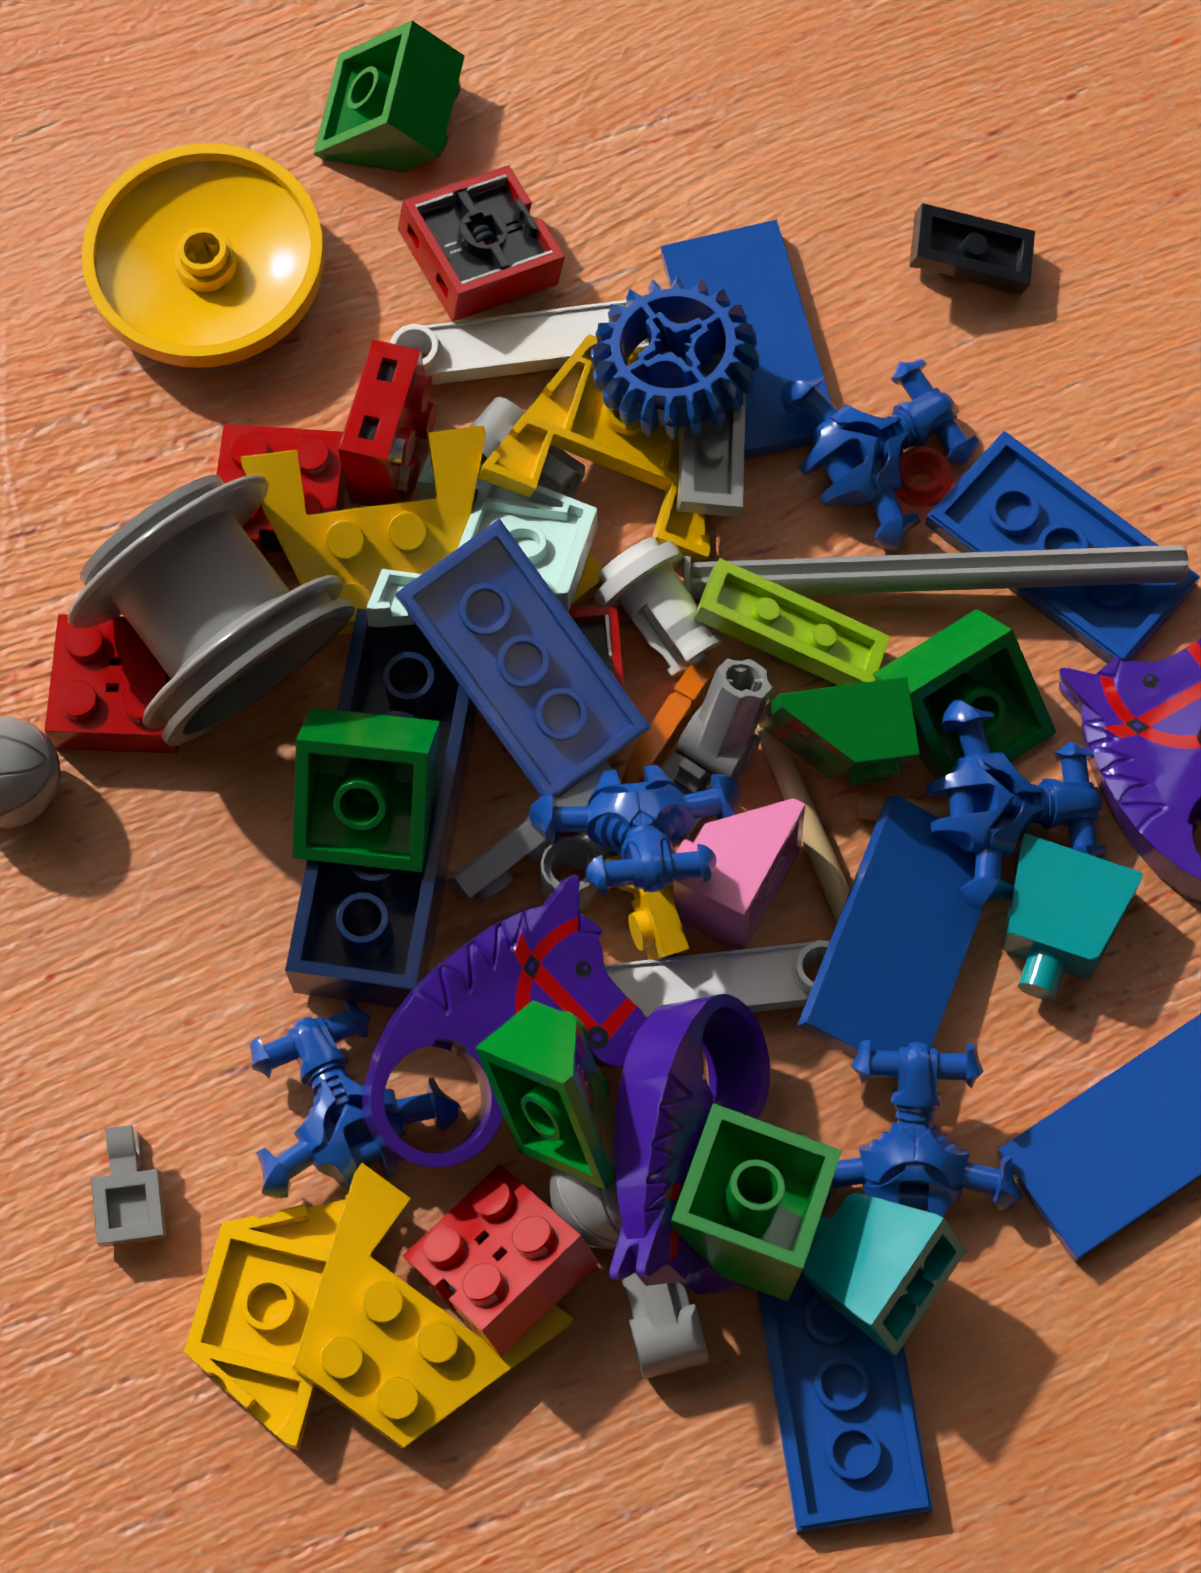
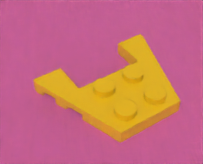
[478,334,710,562]
[241,425,486,635]
[292,1163,574,1449]

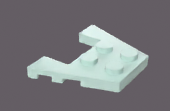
[366,451,598,627]

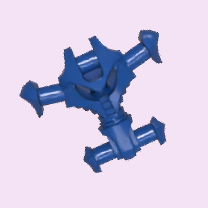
[781,359,979,551]
[926,700,1106,910]
[529,765,740,895]
[249,1000,462,1199]
[825,1040,1023,1217]

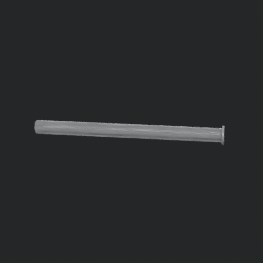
[684,545,1189,599]

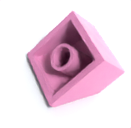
[670,798,805,950]

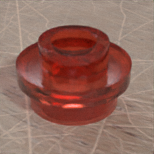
[895,447,953,508]

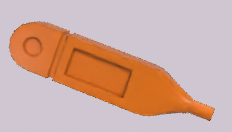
[621,663,714,784]

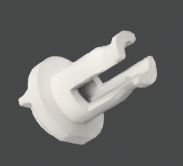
[594,537,723,677]

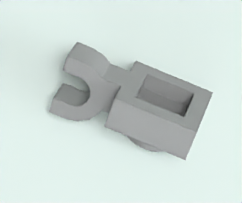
[91,1125,167,1248]

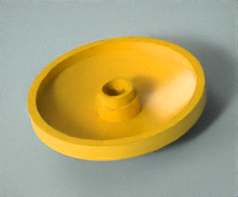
[82,143,325,368]

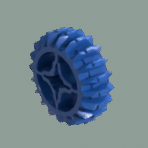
[591,275,760,441]

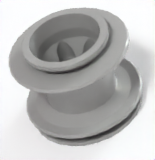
[68,475,355,747]

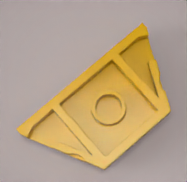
[184,1195,348,1450]

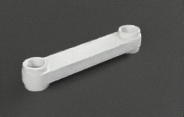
[390,300,665,385]
[604,940,830,1019]

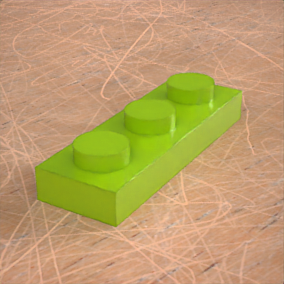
[693,558,890,686]

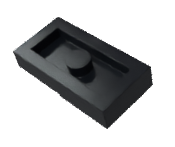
[909,203,1035,295]

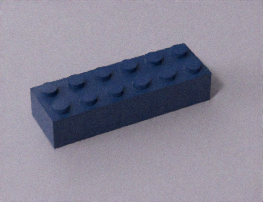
[285,609,477,1008]

